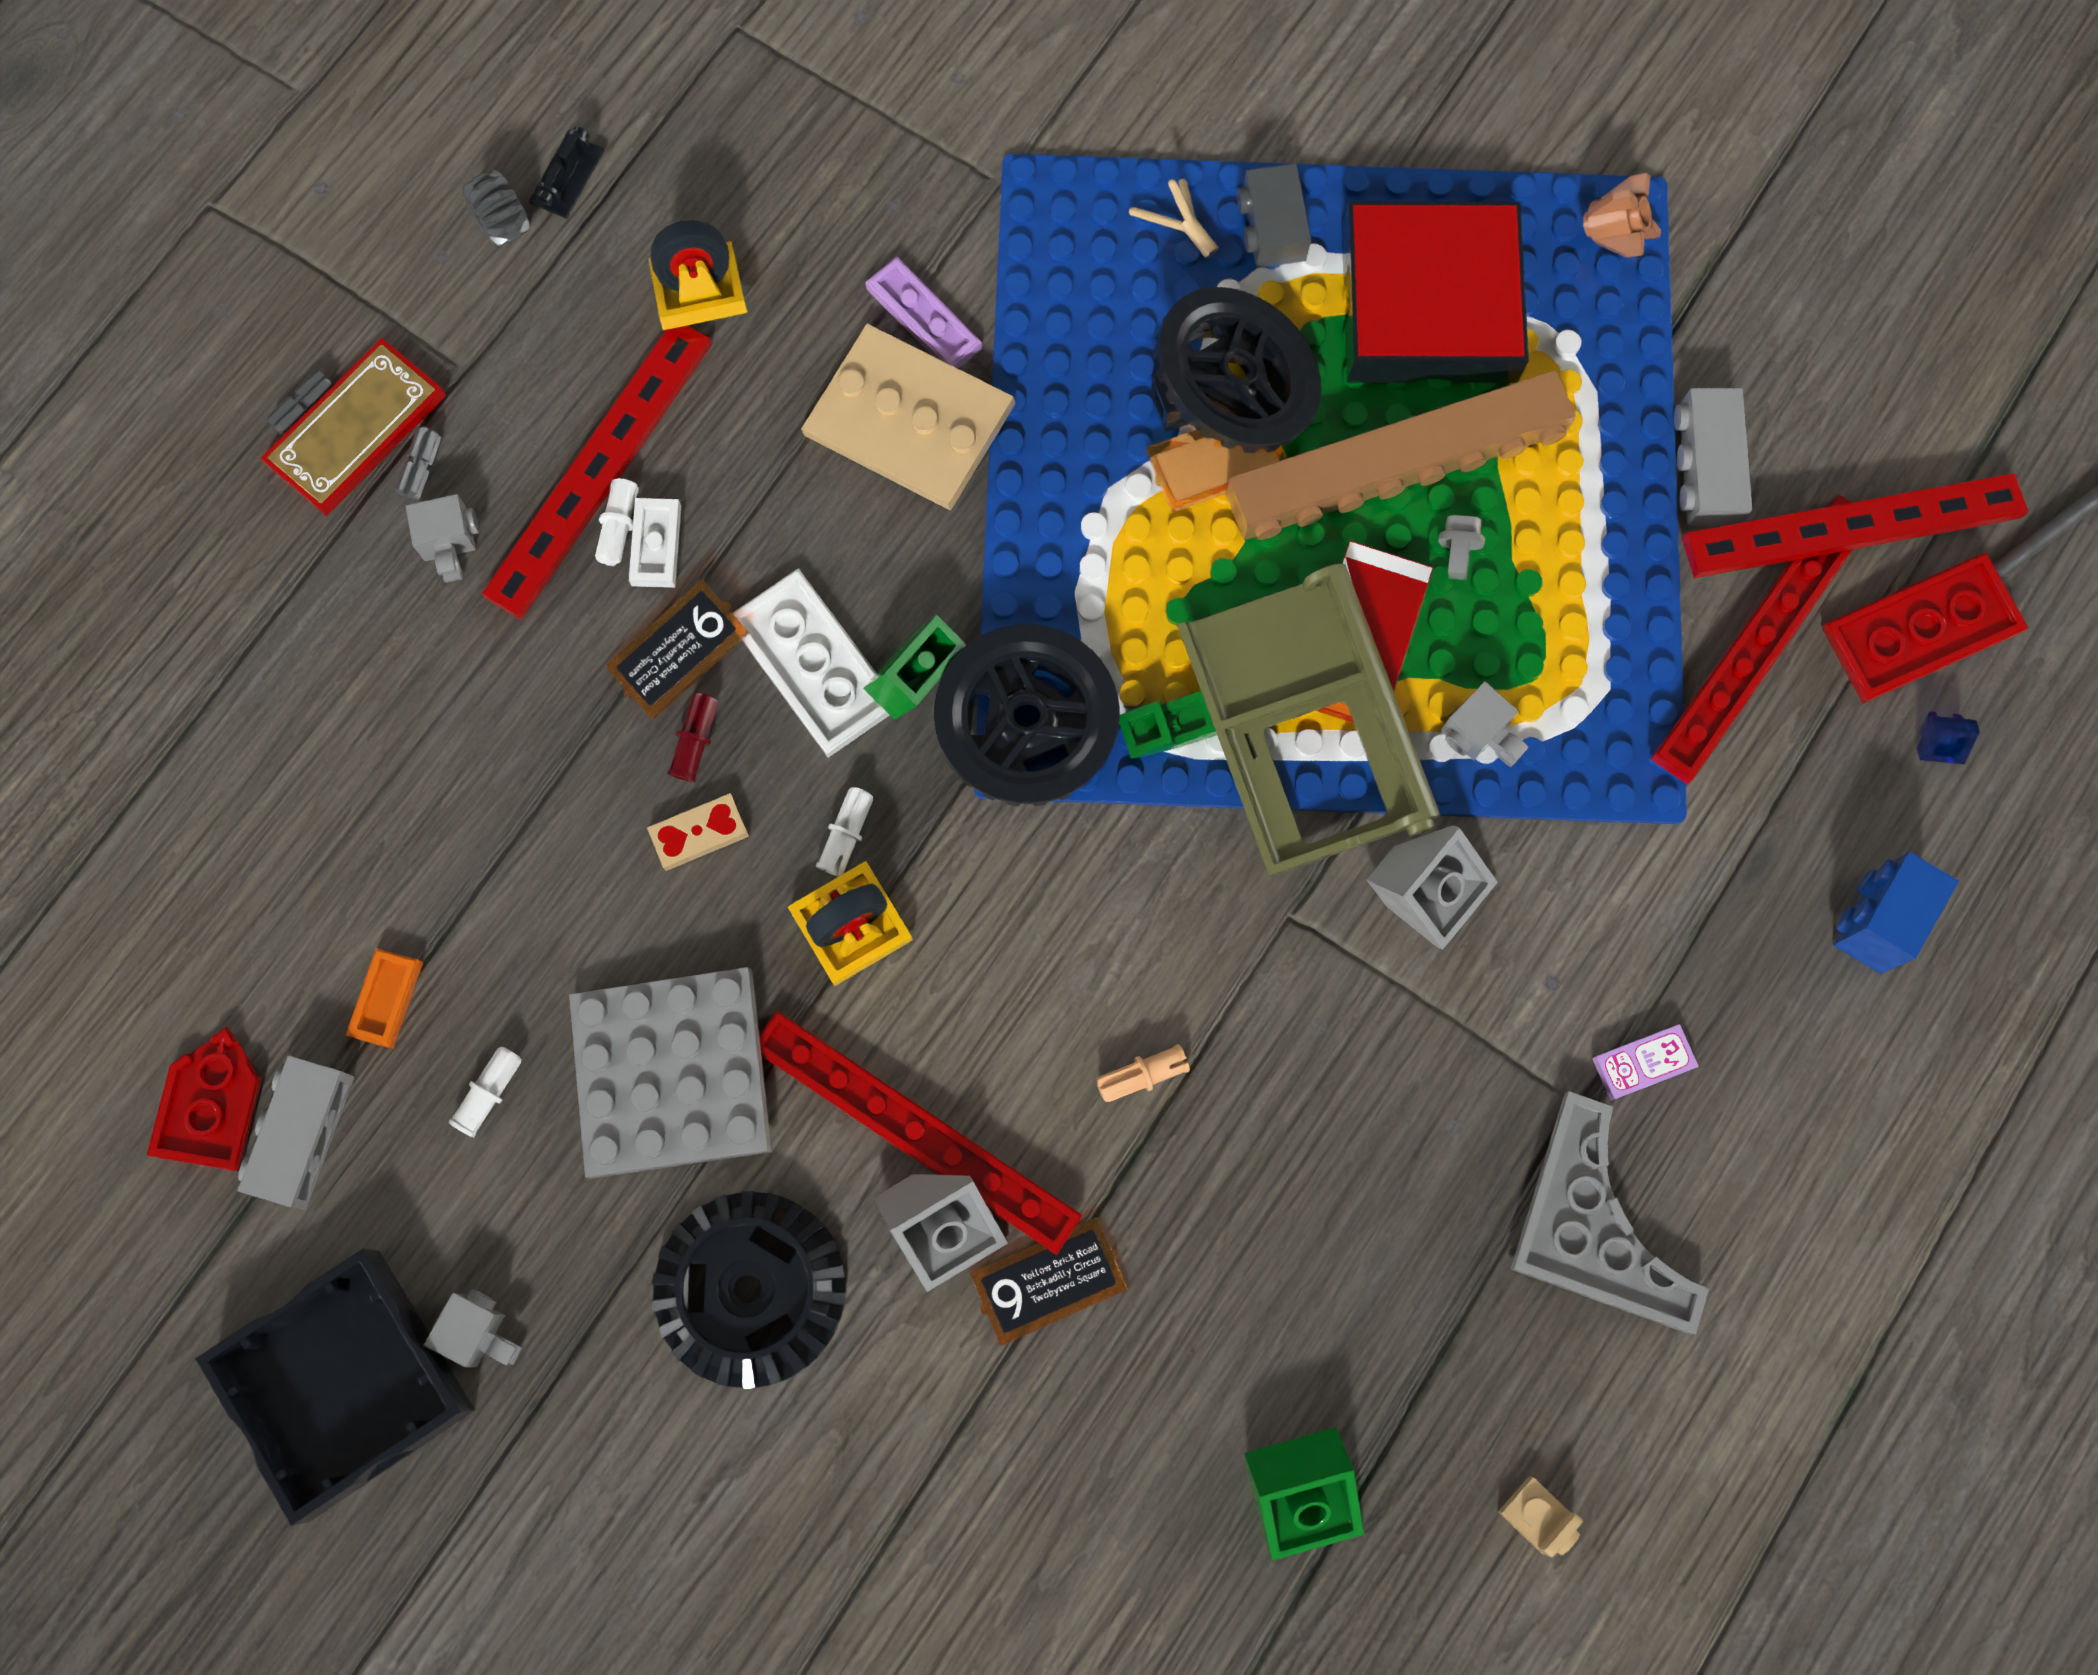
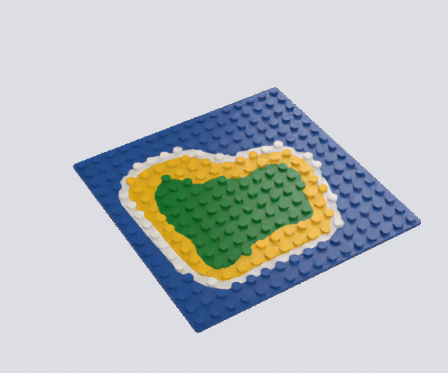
[974,154,1687,824]

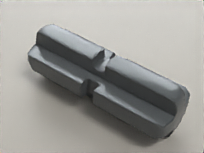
[267,370,334,435]
[395,427,441,501]

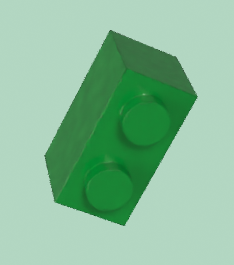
[863,615,967,720]

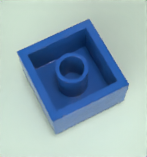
[1833,851,1959,974]

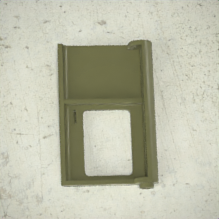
[1177,563,1441,876]

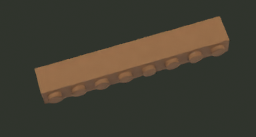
[1226,370,1576,541]

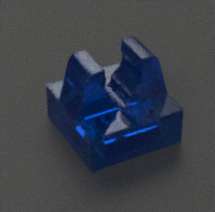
[1917,711,1980,764]

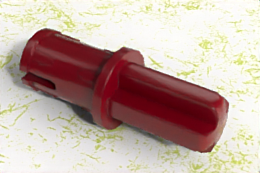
[667,692,718,783]

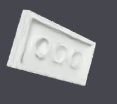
[726,568,889,758]

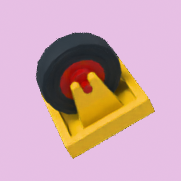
[648,220,747,330]
[788,861,913,986]

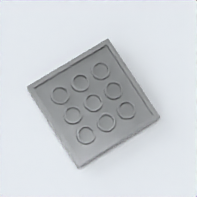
[569,967,772,1179]

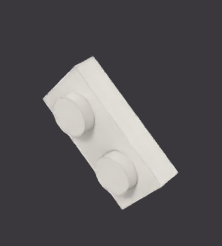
[629,498,681,588]

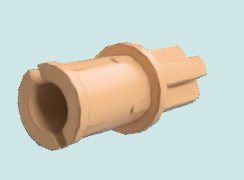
[1097,1044,1190,1102]

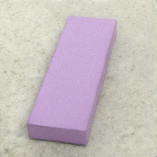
[865,256,982,369]

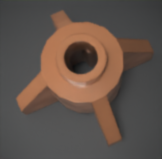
[1583,173,1661,258]

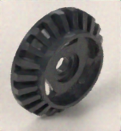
[1153,287,1321,453]
[934,624,1120,806]
[652,1191,846,1388]

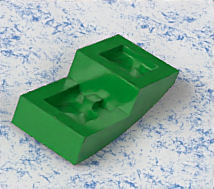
[1119,691,1217,759]

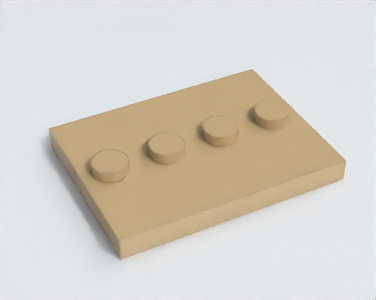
[801,324,1015,511]

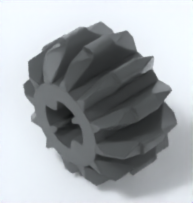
[462,169,529,247]

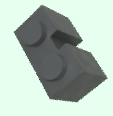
[1237,164,1311,268]

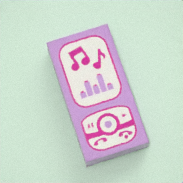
[1592,1024,1699,1101]

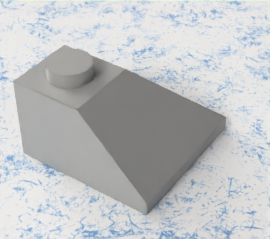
[1366,825,1498,950]
[873,1174,1008,1292]

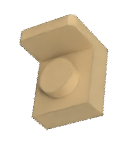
[1498,1476,1583,1557]

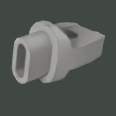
[1439,515,1485,580]

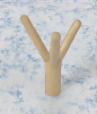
[1129,179,1219,259]

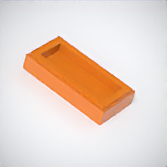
[346,948,423,1049]

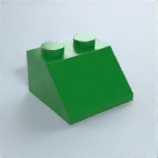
[1244,1427,1364,1561]

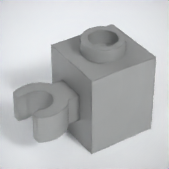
[405,494,479,583]
[1441,682,1529,767]
[424,1289,523,1367]

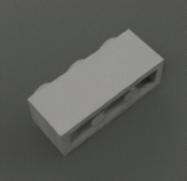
[1674,388,1752,526]
[238,1056,355,1210]

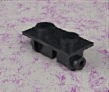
[529,126,605,219]

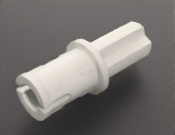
[595,479,639,566]
[816,787,873,877]
[448,1047,521,1138]

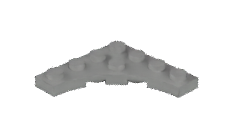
[1511,1091,1709,1335]

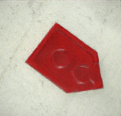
[146,1026,262,1172]

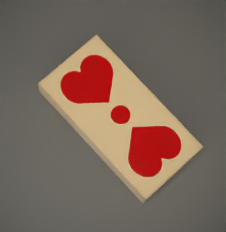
[647,793,749,871]

